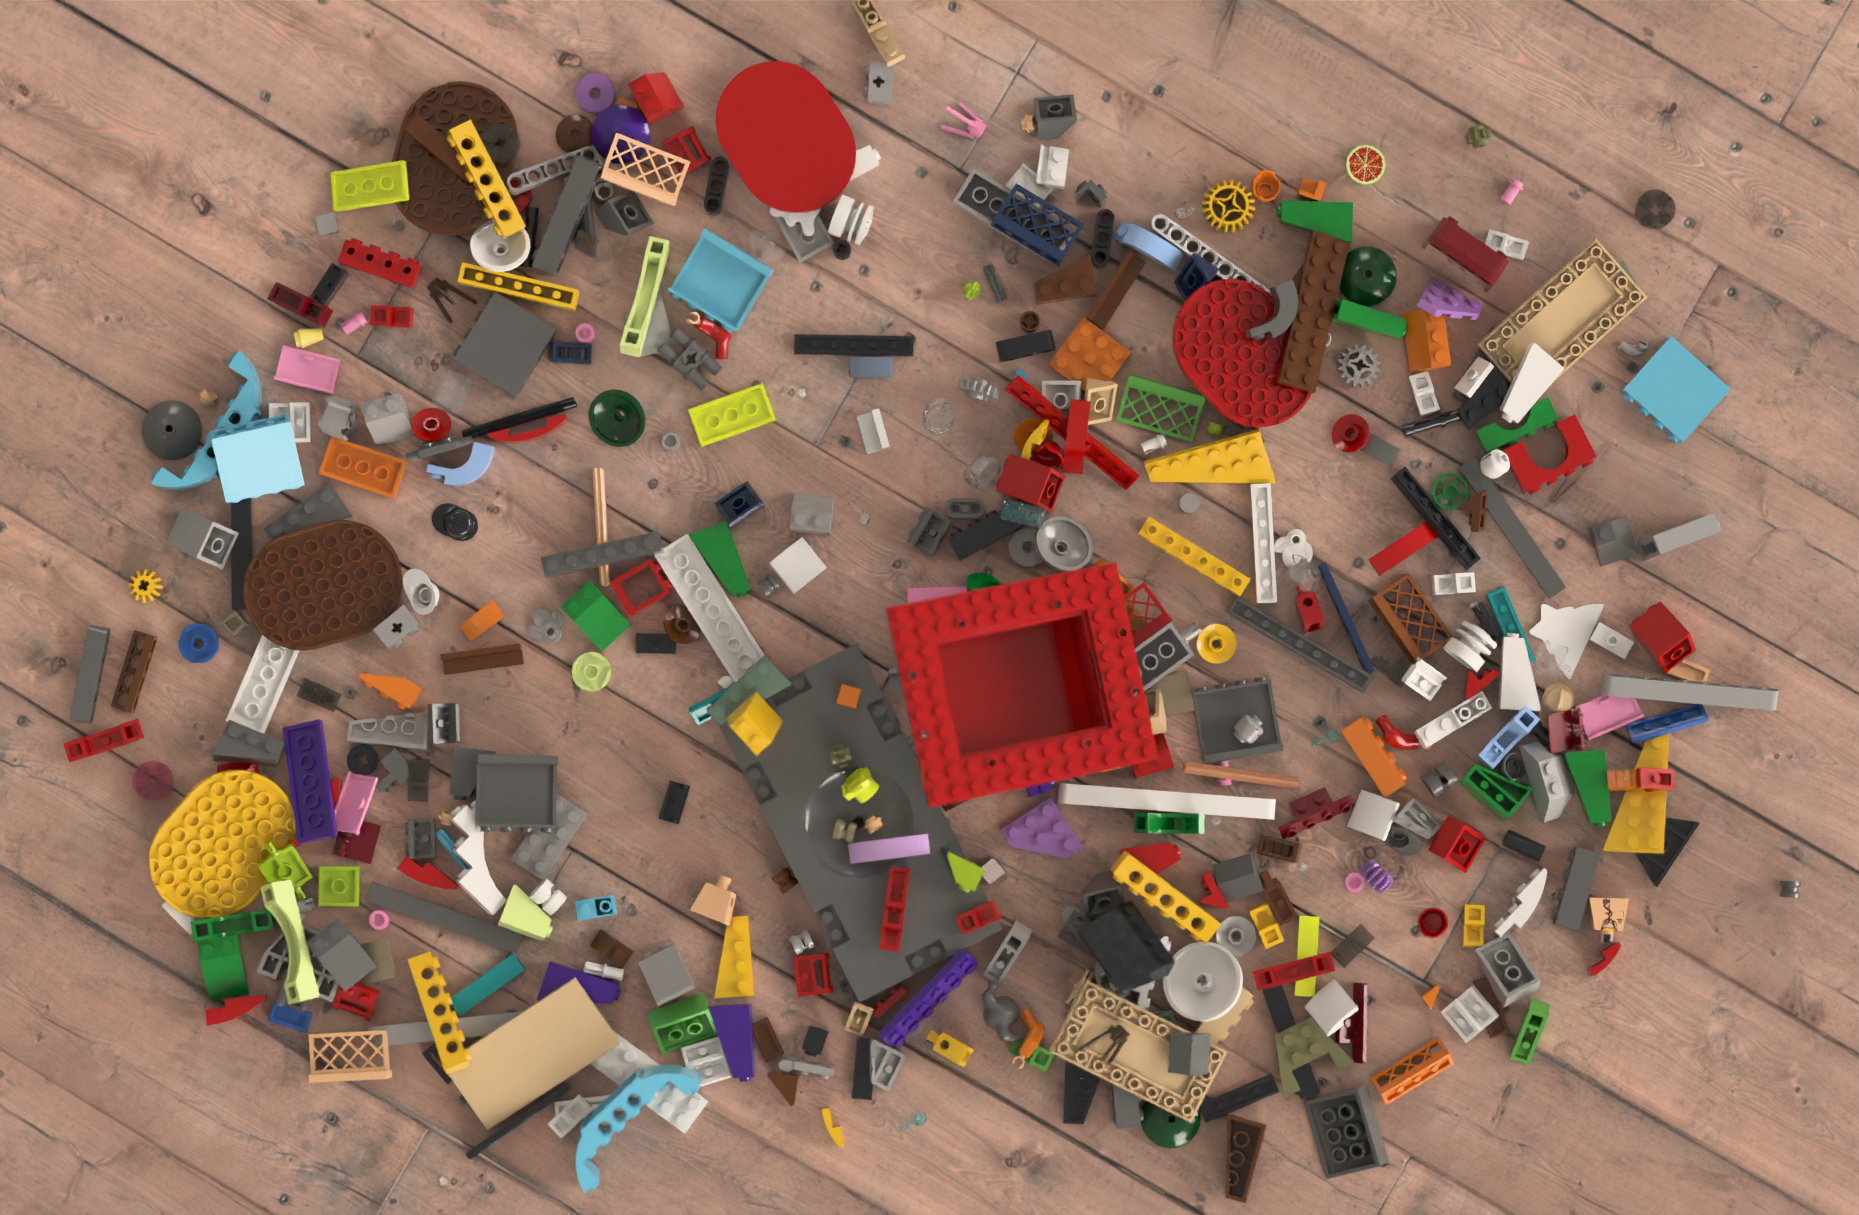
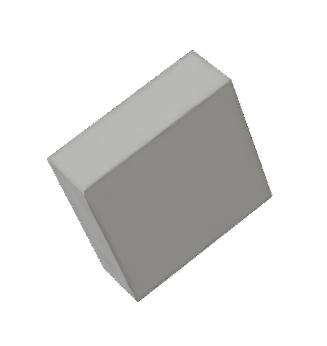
[315,212,339,237]

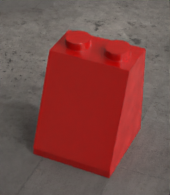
[628,72,684,126]
[996,454,1065,513]
[1629,601,1696,674]

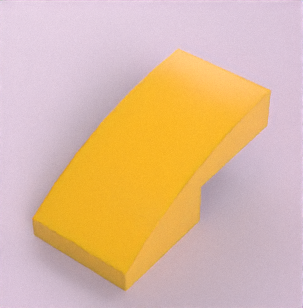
[1021,419,1049,460]
[1248,902,1284,949]
[1463,904,1485,948]
[821,1107,844,1147]

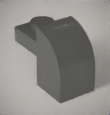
[375,748,410,793]

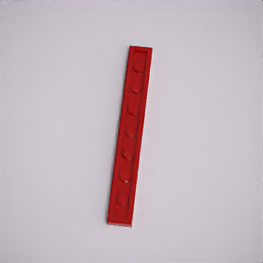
[1004,375,1139,490]

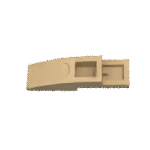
[851,0,905,67]

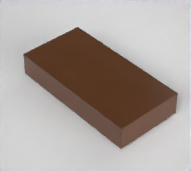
[752,1017,784,1062]

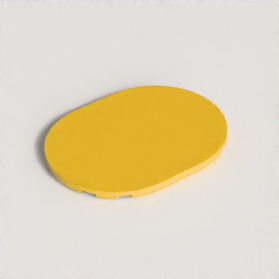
[149,770,296,919]

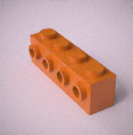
[1341,716,1407,797]

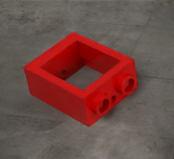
[609,559,672,618]

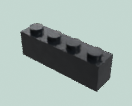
[948,500,1030,561]

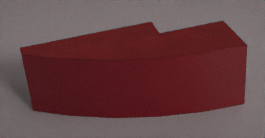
[267,282,333,328]

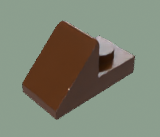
[1458,490,1488,532]
[590,929,634,968]

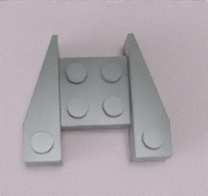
[257,912,339,1003]

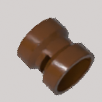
[1020,311,1040,333]
[771,867,799,894]

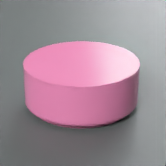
[575,323,595,344]
[1344,872,1365,892]
[369,910,389,930]

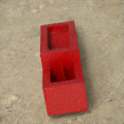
[397,856,460,890]
[205,994,267,1026]

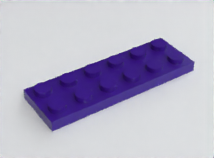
[283,719,338,844]
[878,948,978,1049]

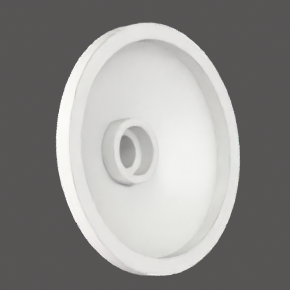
[470,219,530,272]

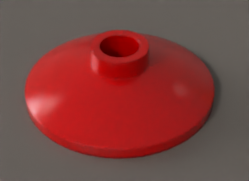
[411,408,451,442]
[1331,414,1370,453]

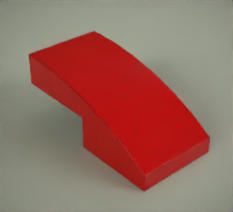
[370,305,414,328]
[955,900,1002,935]
[1587,942,1621,977]

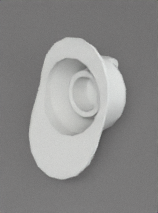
[403,568,440,615]

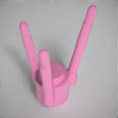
[940,103,987,140]

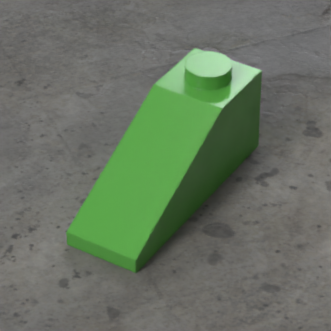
[1510,998,1549,1065]

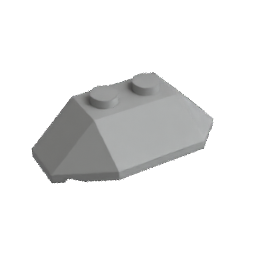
[1519,741,1574,823]

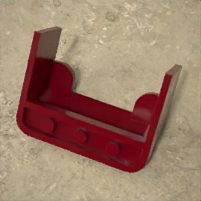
[1422,216,1509,292]

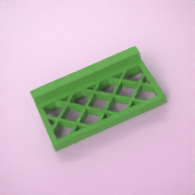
[1116,374,1205,442]

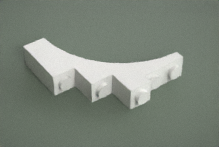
[449,798,507,915]

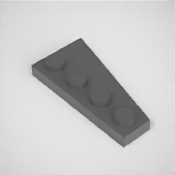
[264,483,352,540]

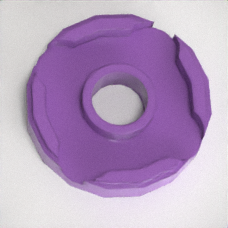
[575,73,615,114]

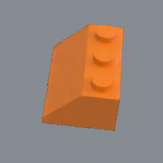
[1401,309,1451,373]

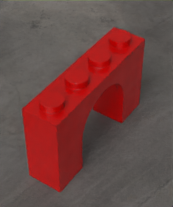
[1503,414,1597,495]

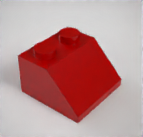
[1131,733,1174,779]
[1428,816,1486,873]

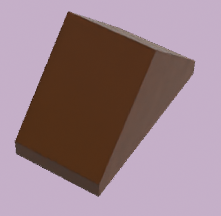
[767,1071,799,1106]

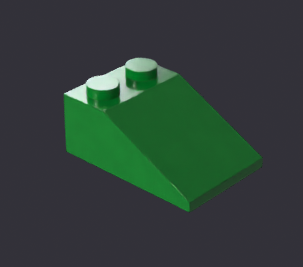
[560,580,631,651]
[197,934,249,1000]

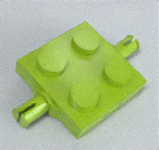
[257,841,313,901]

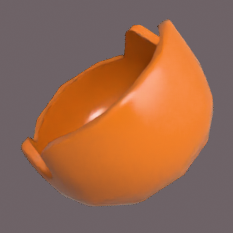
[1250,170,1280,202]

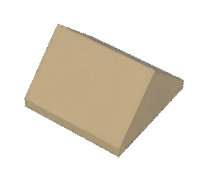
[1084,378,1118,425]

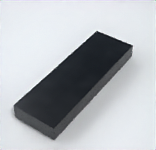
[852,1038,877,1100]

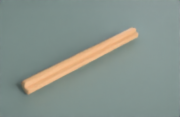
[593,468,610,586]

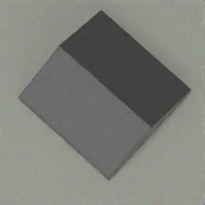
[1214,853,1264,903]
[1168,1032,1211,1075]

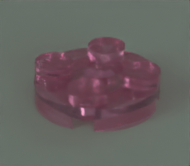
[132,761,174,801]

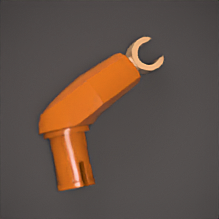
[1013,1008,1045,1069]

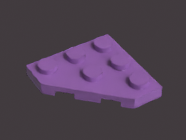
[1417,277,1483,320]
[1001,797,1083,859]

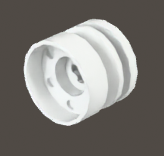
[828,195,874,245]
[1443,620,1497,672]

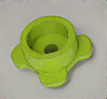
[962,281,980,301]

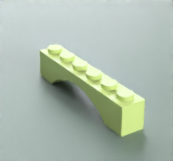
[620,236,670,357]
[260,880,320,1004]

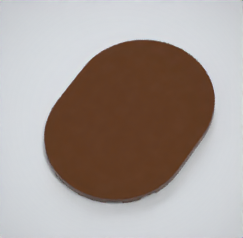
[392,81,518,236]
[243,520,402,651]

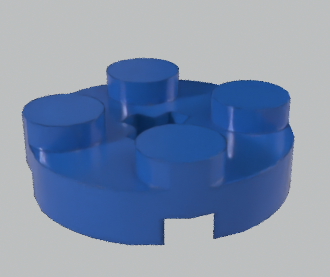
[178,623,219,663]

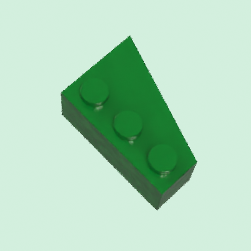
[1458,764,1534,821]

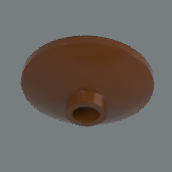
[556,115,593,153]
[663,606,701,644]

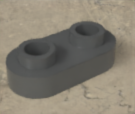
[945,498,985,519]

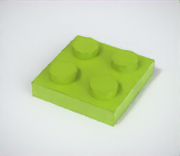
[318,866,360,907]

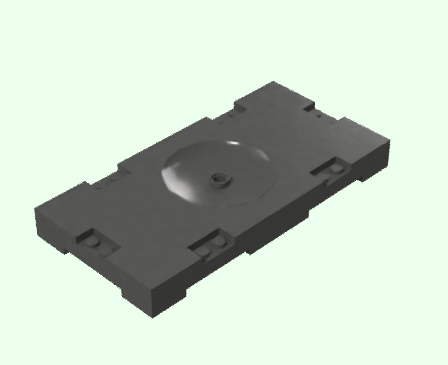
[718,643,1002,1002]

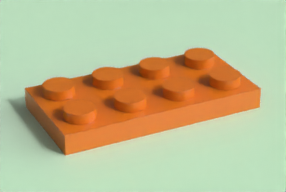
[319,436,407,499]

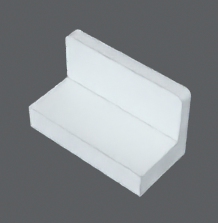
[857,408,890,454]

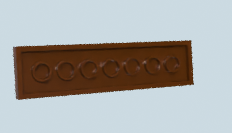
[1276,230,1349,394]

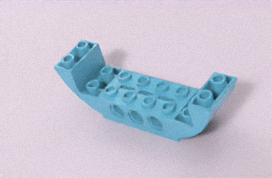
[151,350,263,490]
[576,1065,701,1193]

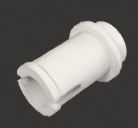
[1141,434,1167,455]

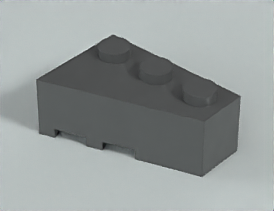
[212,720,285,767]

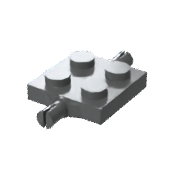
[406,435,473,461]

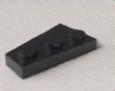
[1457,361,1510,429]
[1063,1063,1100,1124]

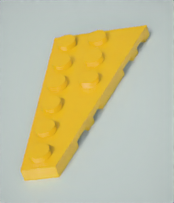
[1144,429,1276,484]
[1603,734,1669,854]

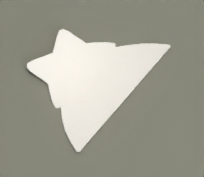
[1530,604,1604,679]

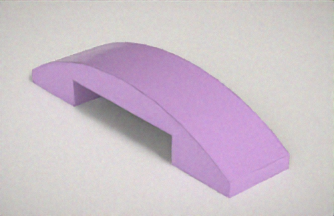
[848,834,930,864]

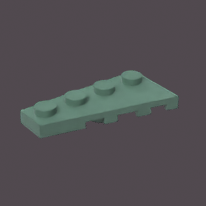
[706,656,792,726]

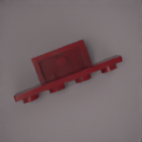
[1279,787,1355,839]
[1335,983,1369,1064]

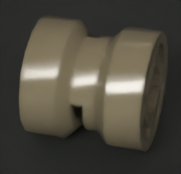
[833,819,858,843]

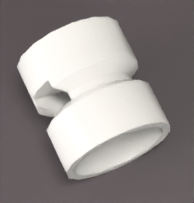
[529,878,567,916]

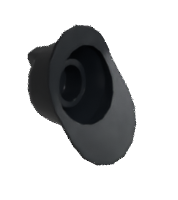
[432,503,478,541]

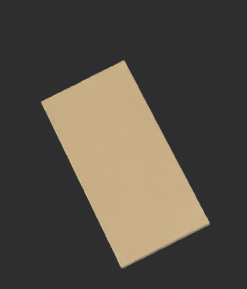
[1476,238,1648,383]
[442,977,620,1130]
[1049,979,1228,1123]

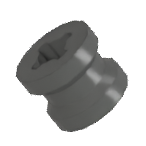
[757,573,781,598]
[1780,881,1801,898]

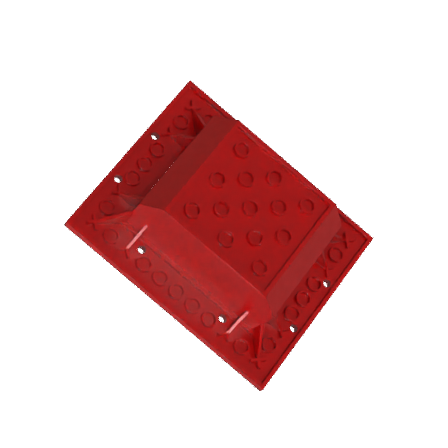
[885,562,1159,808]

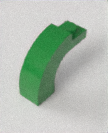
[1134,813,1205,834]

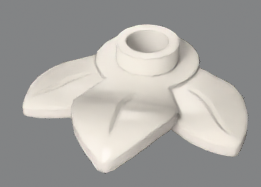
[1274,529,1313,568]

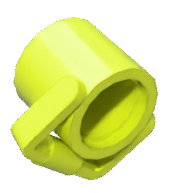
[841,767,879,803]

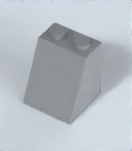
[360,393,415,446]
[789,492,835,536]
[165,508,239,569]
[638,943,696,1006]

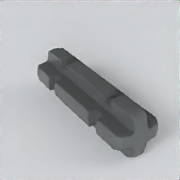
[983,264,1007,303]

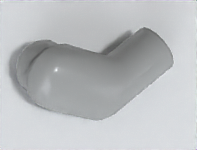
[1617,340,1649,357]

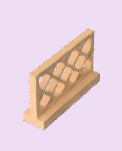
[599,133,690,207]
[309,1030,392,1083]

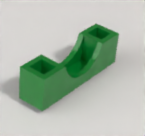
[1474,397,1558,454]
[190,909,276,942]

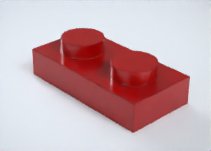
[872,986,907,1019]

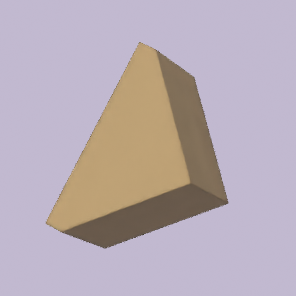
[844,1001,874,1037]

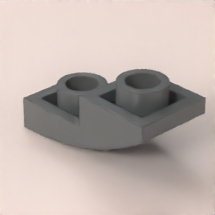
[1360,433,1401,467]

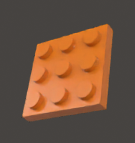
[1048,317,1131,392]

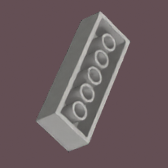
[953,168,1075,266]

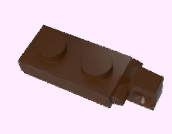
[1260,870,1298,926]

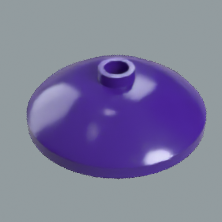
[591,104,650,164]

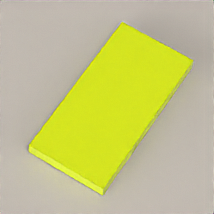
[330,160,409,212]
[688,383,776,447]

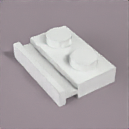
[1035,145,1069,189]
[1005,163,1054,207]
[1401,657,1447,701]

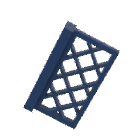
[990,183,1084,267]

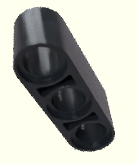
[704,157,730,216]
[1091,209,1115,268]
[996,330,1056,362]

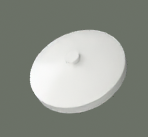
[1163,941,1243,1022]

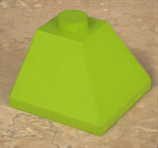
[947,852,985,893]

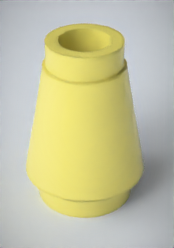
[293,328,324,348]

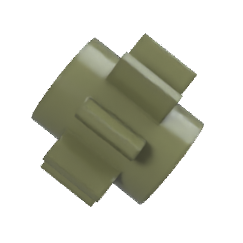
[1465,125,1491,149]
[829,743,853,769]

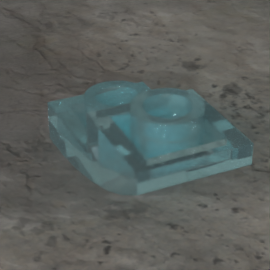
[1000,500,1046,529]

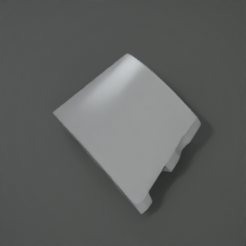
[623,291,673,357]

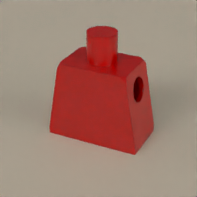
[1295,584,1324,634]

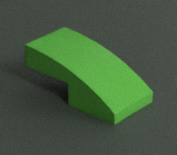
[1008,1037,1055,1072]

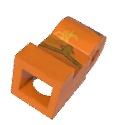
[1607,770,1638,792]

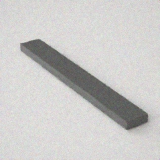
[1458,457,1566,599]
[1226,595,1374,694]
[366,882,523,953]

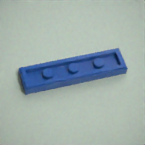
[1626,704,1709,744]

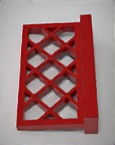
[1120,582,1173,648]

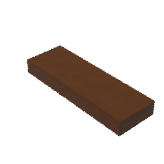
[1473,977,1509,1039]

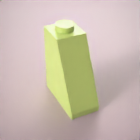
[498,884,553,942]

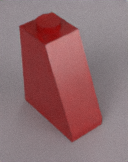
[1119,842,1182,878]

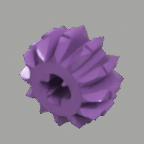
[1360,860,1393,893]

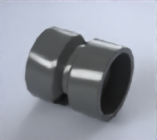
[1421,761,1458,798]

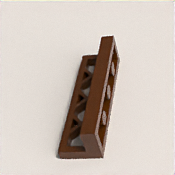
[1087,250,1146,330]
[111,630,158,713]
[440,644,524,675]

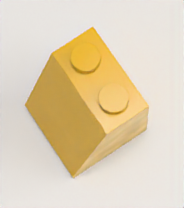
[727,691,783,756]

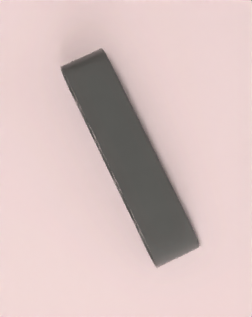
[70,625,110,724]

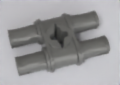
[657,327,722,391]

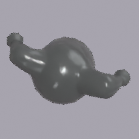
[982,981,1022,1042]

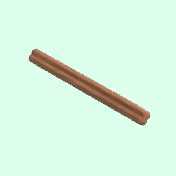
[1183,761,1299,789]

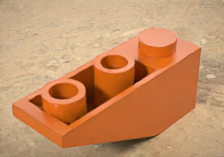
[358,673,423,710]

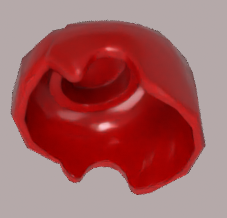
[1033,441,1063,468]
[1418,907,1448,938]

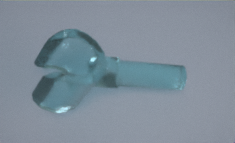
[1311,730,1340,747]
[900,1113,926,1131]

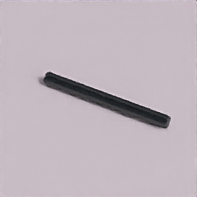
[462,397,577,439]

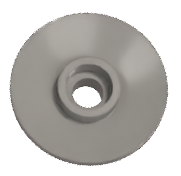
[1216,916,1256,956]

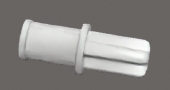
[584,961,624,982]

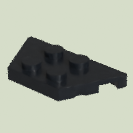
[1635,818,1700,887]

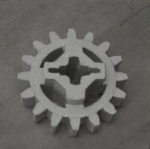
[1337,344,1381,388]
[957,376,1000,402]

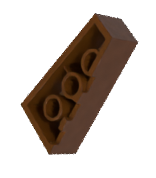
[1226,1114,1267,1203]

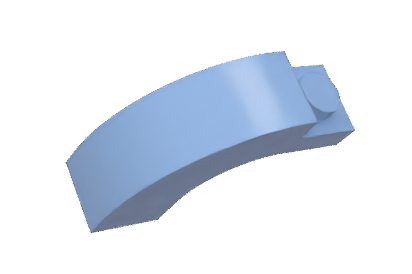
[1112,221,1184,271]
[426,442,495,486]
[1476,706,1540,770]

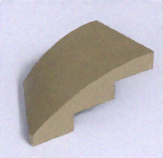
[358,938,397,985]

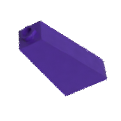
[537,961,621,1004]
[710,1004,756,1082]

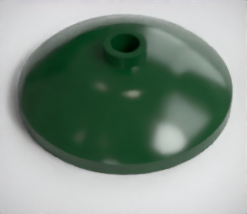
[1339,246,1397,306]
[588,389,646,447]
[1141,1101,1201,1148]

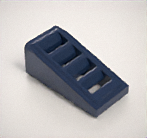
[549,342,592,364]

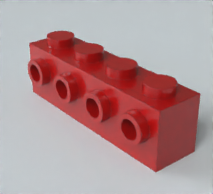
[337,238,422,290]

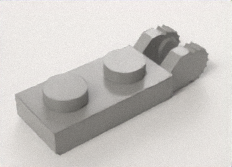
[778,1057,835,1079]

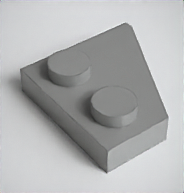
[1392,797,1441,839]
[870,1038,906,1092]

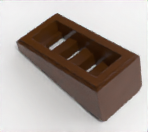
[1257,834,1302,863]

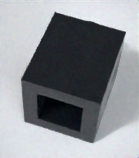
[802,1025,829,1057]

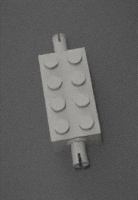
[1132,622,1202,696]

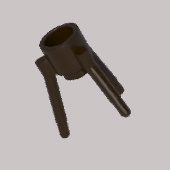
[427,277,477,323]
[1080,1024,1130,1064]

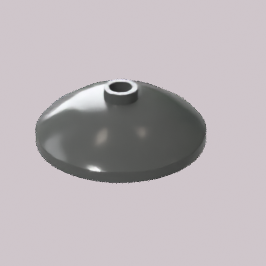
[142,400,202,460]

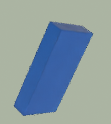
[268,1001,313,1032]

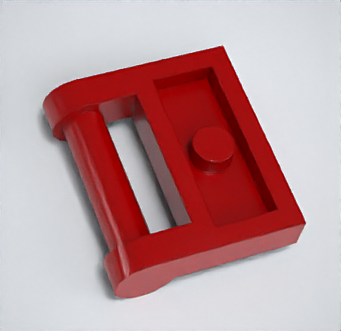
[662,126,712,175]
[793,953,834,997]
[332,982,380,1022]

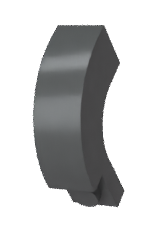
[1244,280,1298,341]

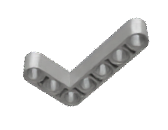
[505,146,613,205]

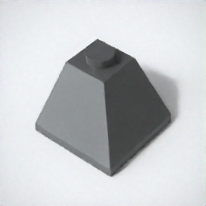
[1034,95,1077,141]
[594,191,654,236]
[1589,517,1639,566]
[1081,870,1125,921]

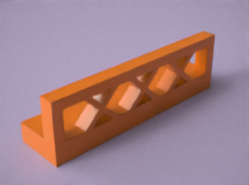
[1370,1037,1454,1105]

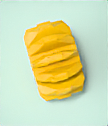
[128,569,163,603]

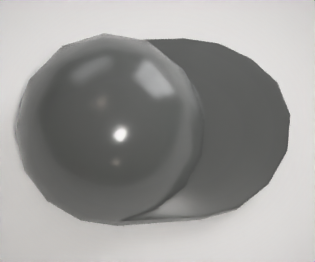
[1500,752,1530,785]
[1383,822,1423,856]

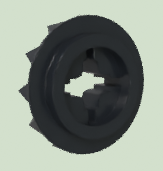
[347,744,379,776]

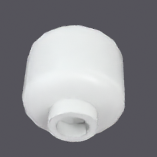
[1480,449,1510,479]

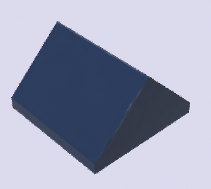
[1174,253,1219,301]
[715,481,765,528]

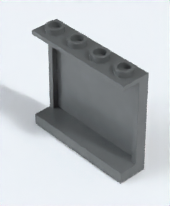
[453,292,558,398]
[1191,677,1284,764]
[475,754,558,833]

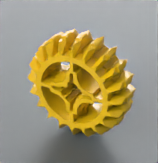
[1202,179,1255,233]

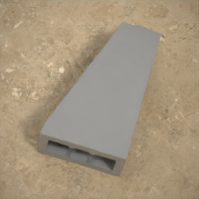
[1637,513,1721,561]

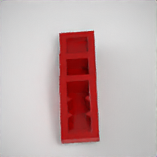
[879,866,910,952]

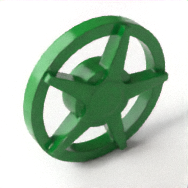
[1431,473,1469,511]

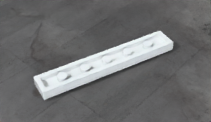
[1250,483,1277,604]

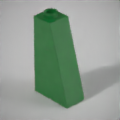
[1276,200,1353,245]
[1332,299,1407,339]
[689,521,751,598]
[1563,750,1611,827]

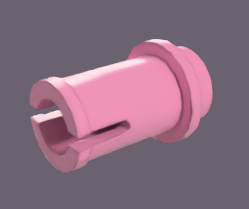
[1500,178,1523,205]
[341,312,368,335]
[1216,761,1233,787]

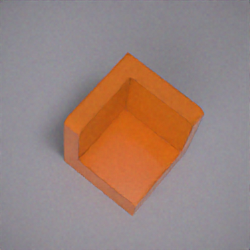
[1296,178,1327,201]

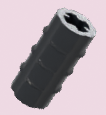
[1502,829,1546,862]

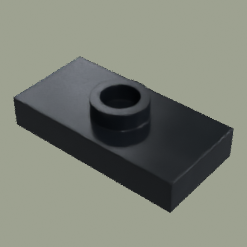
[636,633,676,654]

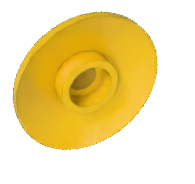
[1197,624,1237,664]

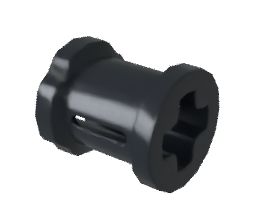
[833,240,851,260]

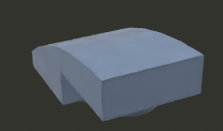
[850,357,893,377]

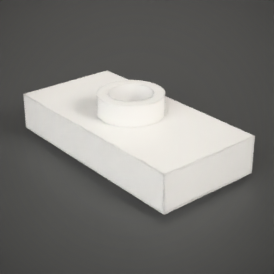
[1455,356,1494,398]
[1589,622,1634,660]

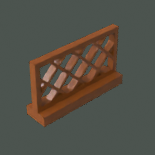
[1368,573,1453,665]

